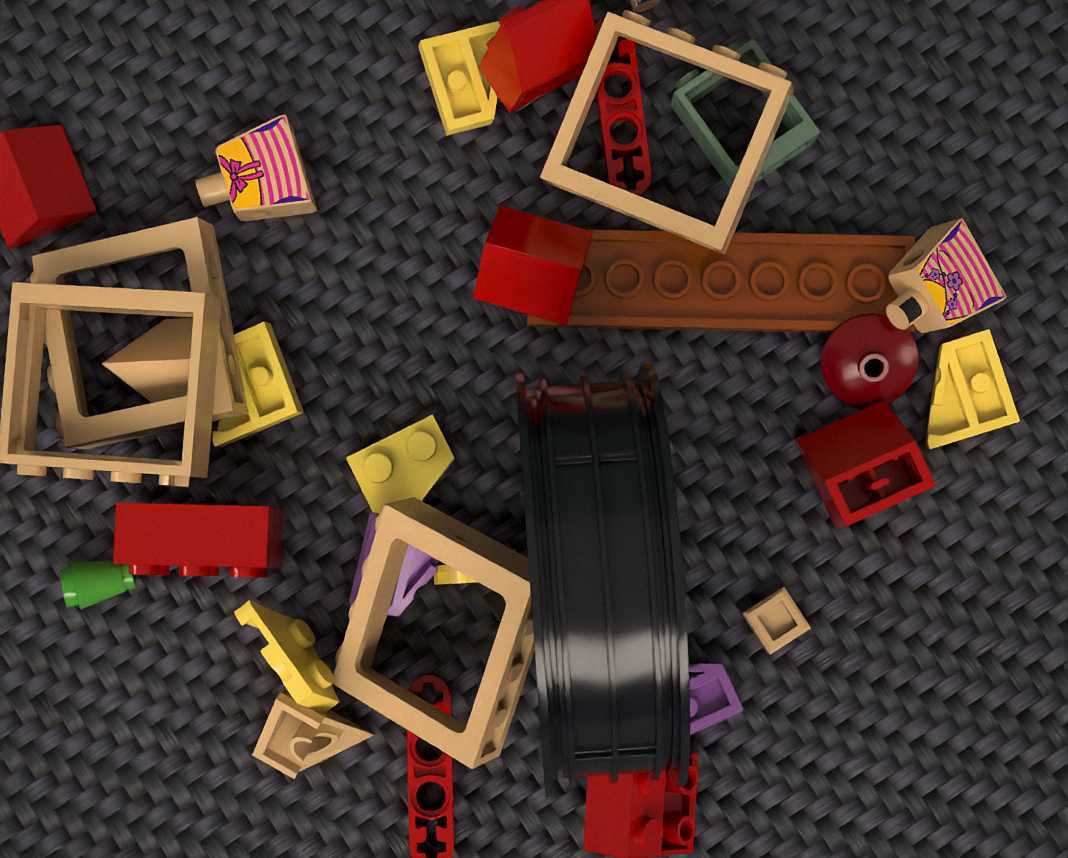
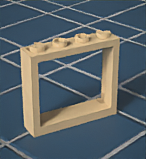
[540,10,794,255]
[0,282,222,487]

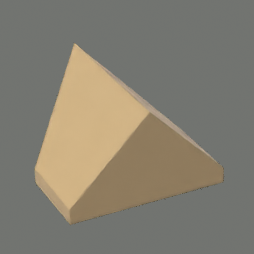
[101,318,193,403]
[252,689,374,779]

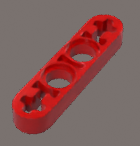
[594,17,651,197]
[407,674,455,858]

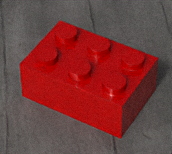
[113,503,283,578]

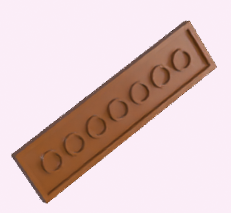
[527,229,915,334]

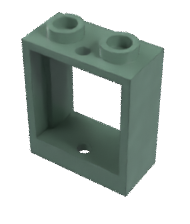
[670,38,820,189]

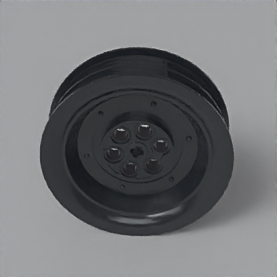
[515,363,690,797]

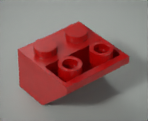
[479,0,597,114]
[795,400,936,529]
[583,752,699,858]

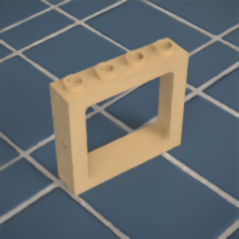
[30,217,248,449]
[333,497,535,769]

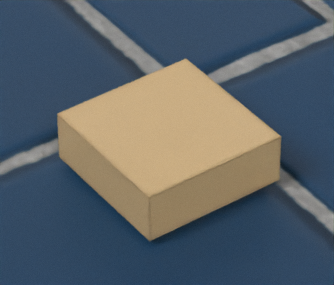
[742,587,811,655]

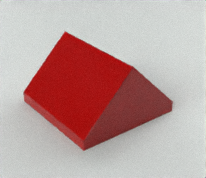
[0,125,99,249]
[473,206,593,325]

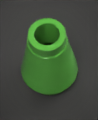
[60,561,136,610]

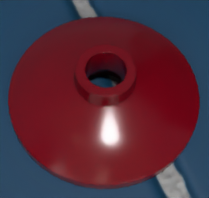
[821,313,918,408]

